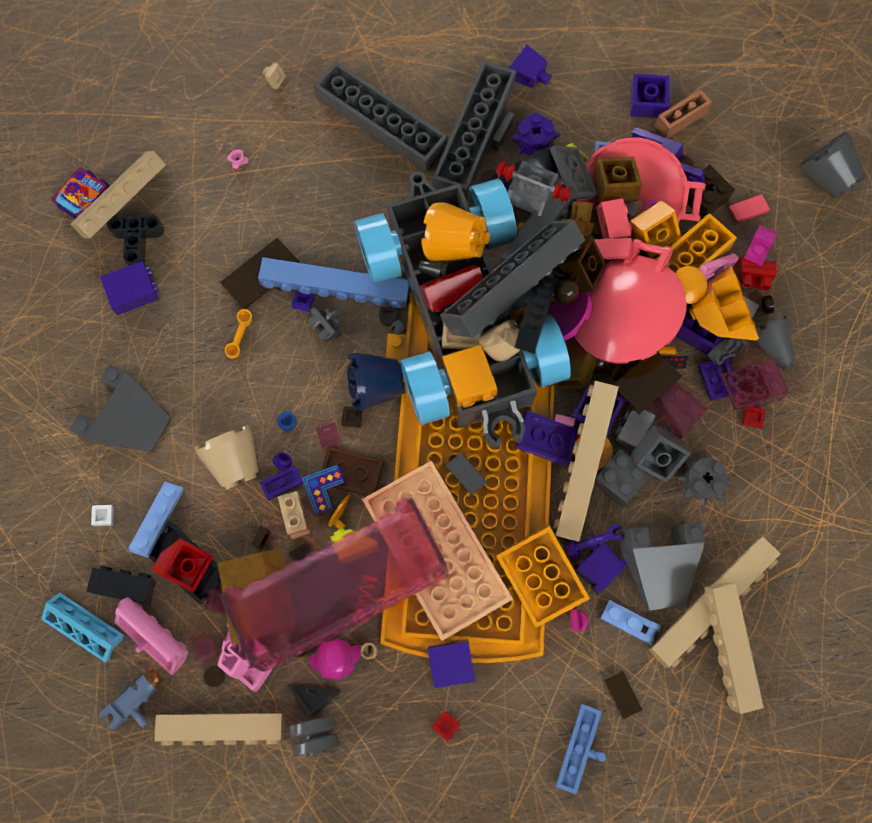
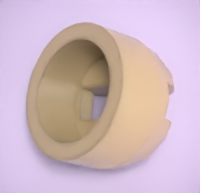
[360,643,378,659]

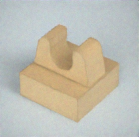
[262,63,286,89]

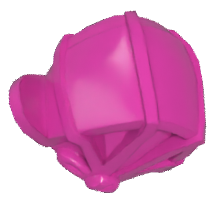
[309,638,361,680]

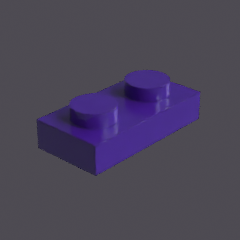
[259,465,304,501]

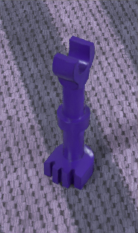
[565,524,624,559]

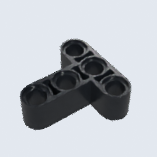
[107,215,164,266]

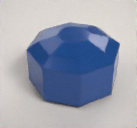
[278,412,297,431]

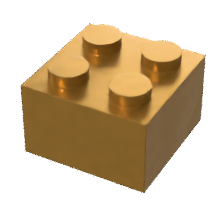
[593,157,642,202]

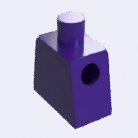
[509,45,552,88]

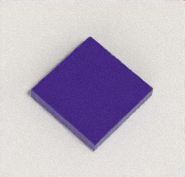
[428,640,475,688]

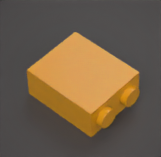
[442,344,497,408]

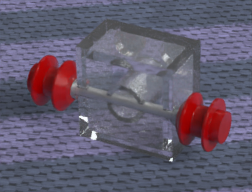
[496,160,572,216]

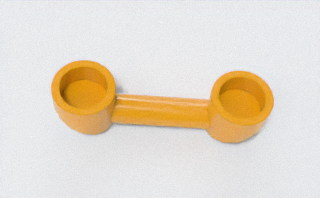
[225,309,252,359]

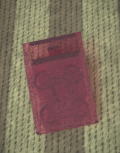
[720,358,789,410]

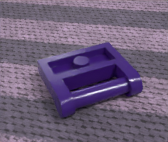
[698,357,743,402]

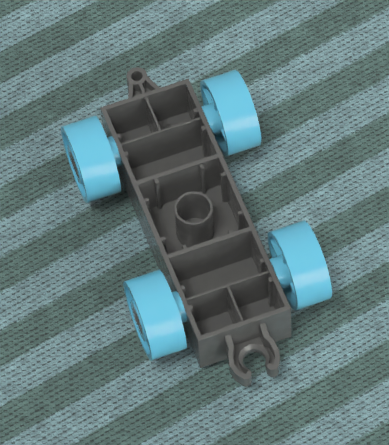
[354,171,571,450]

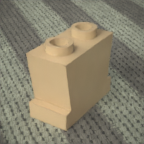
[278,491,311,540]

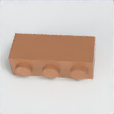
[655,90,712,139]

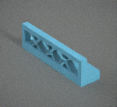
[41,593,124,663]

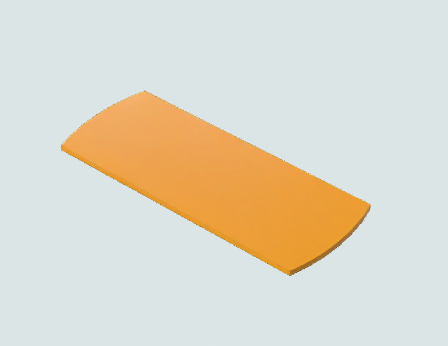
[380,290,555,663]

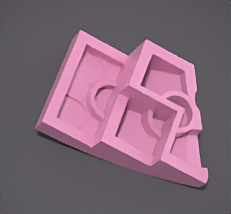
[217,623,281,692]

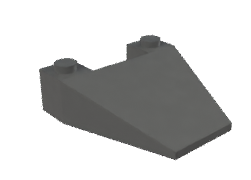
[69,364,171,452]
[619,523,705,610]

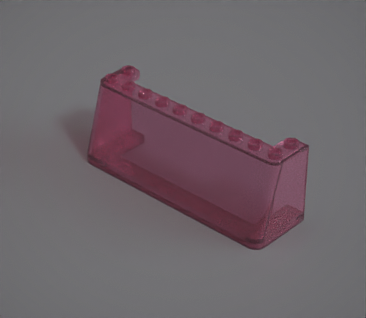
[220,498,449,672]

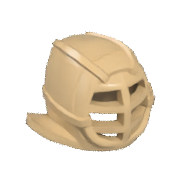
[480,320,520,362]

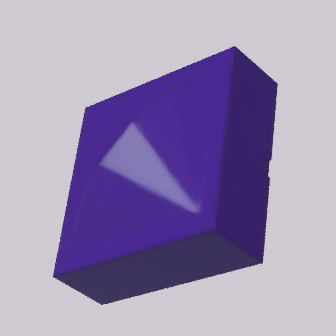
[292,292,315,312]

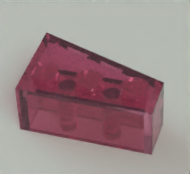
[653,383,708,439]

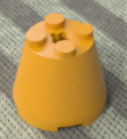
[422,202,490,262]

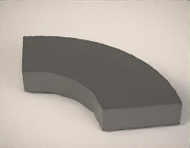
[708,338,747,366]

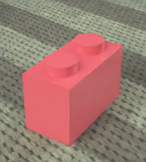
[596,198,632,239]

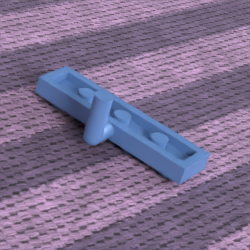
[555,704,606,794]

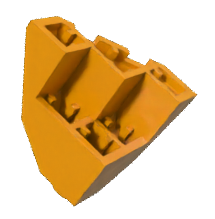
[690,266,759,340]

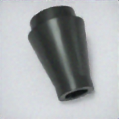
[419,260,449,279]

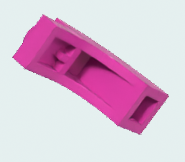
[744,225,777,266]

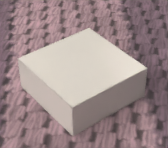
[91,505,114,526]

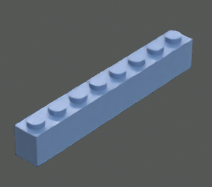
[258,257,410,308]

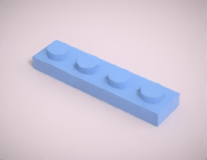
[128,482,184,558]

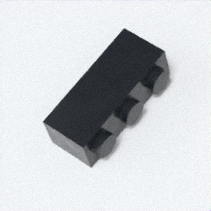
[86,566,156,605]

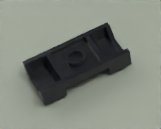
[149,520,221,605]

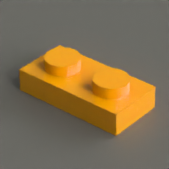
[386,333,407,363]

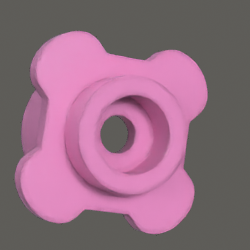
[227,149,248,169]

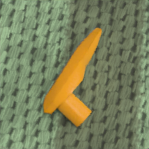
[328,494,350,530]

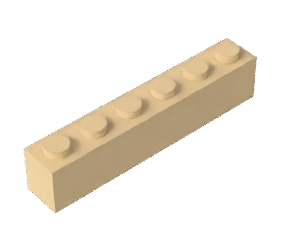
[70,151,166,239]
[704,582,764,714]
[154,714,285,746]

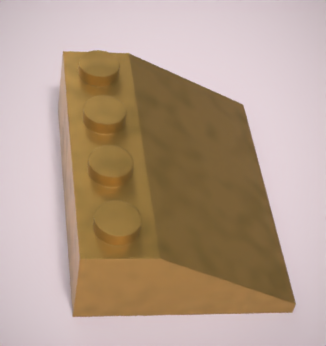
[217,549,297,644]

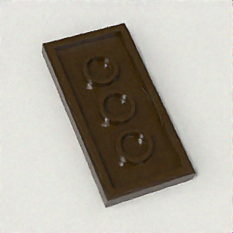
[220,238,300,309]

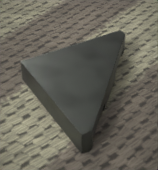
[287,684,341,717]

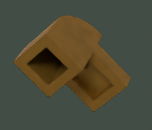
[561,201,594,236]

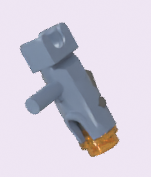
[99,669,163,730]

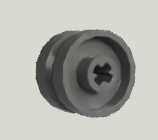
[288,716,340,757]

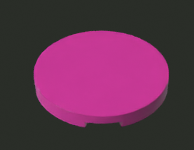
[547,292,592,341]

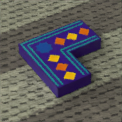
[302,464,346,514]

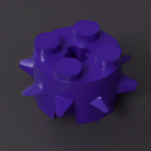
[511,113,560,156]

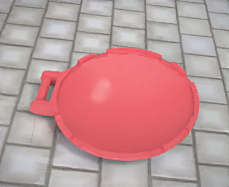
[577,137,706,244]
[575,239,686,364]

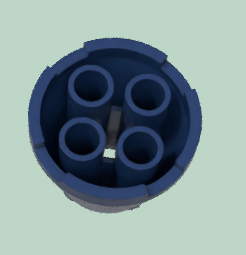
[347,353,405,411]

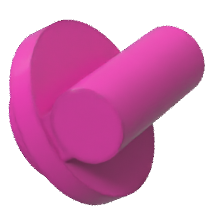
[570,609,588,631]

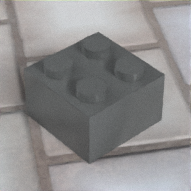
[630,425,691,483]
[594,449,651,508]

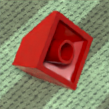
[151,538,214,593]

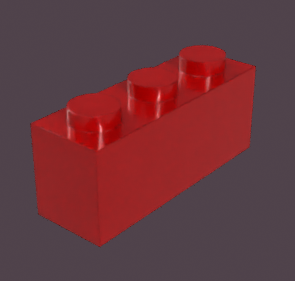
[420,265,483,312]

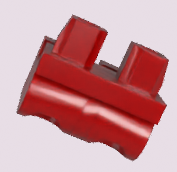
[733,257,777,291]

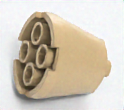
[194,425,259,490]

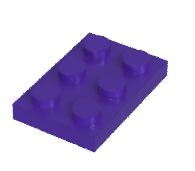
[516,410,578,467]

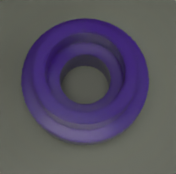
[272,452,292,470]

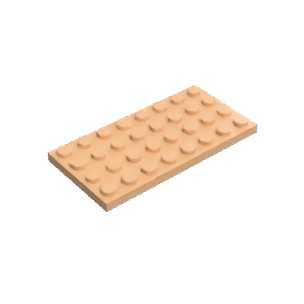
[362,461,513,641]

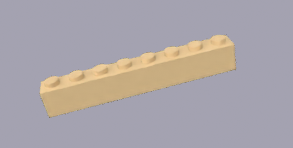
[553,381,619,542]
[648,536,781,668]

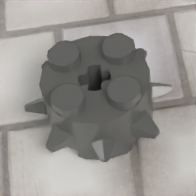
[677,452,730,506]

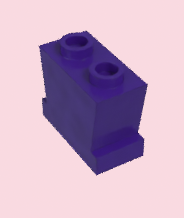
[575,542,627,595]

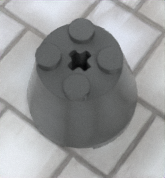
[799,132,866,198]

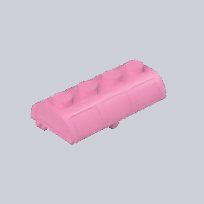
[114,597,188,675]

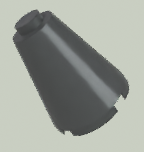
[755,315,795,371]

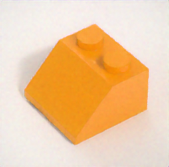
[630,201,681,258]

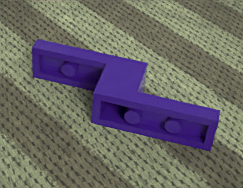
[632,127,705,183]

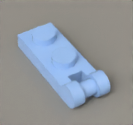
[600,600,661,645]

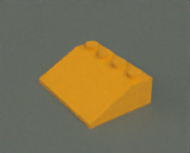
[496,524,590,628]

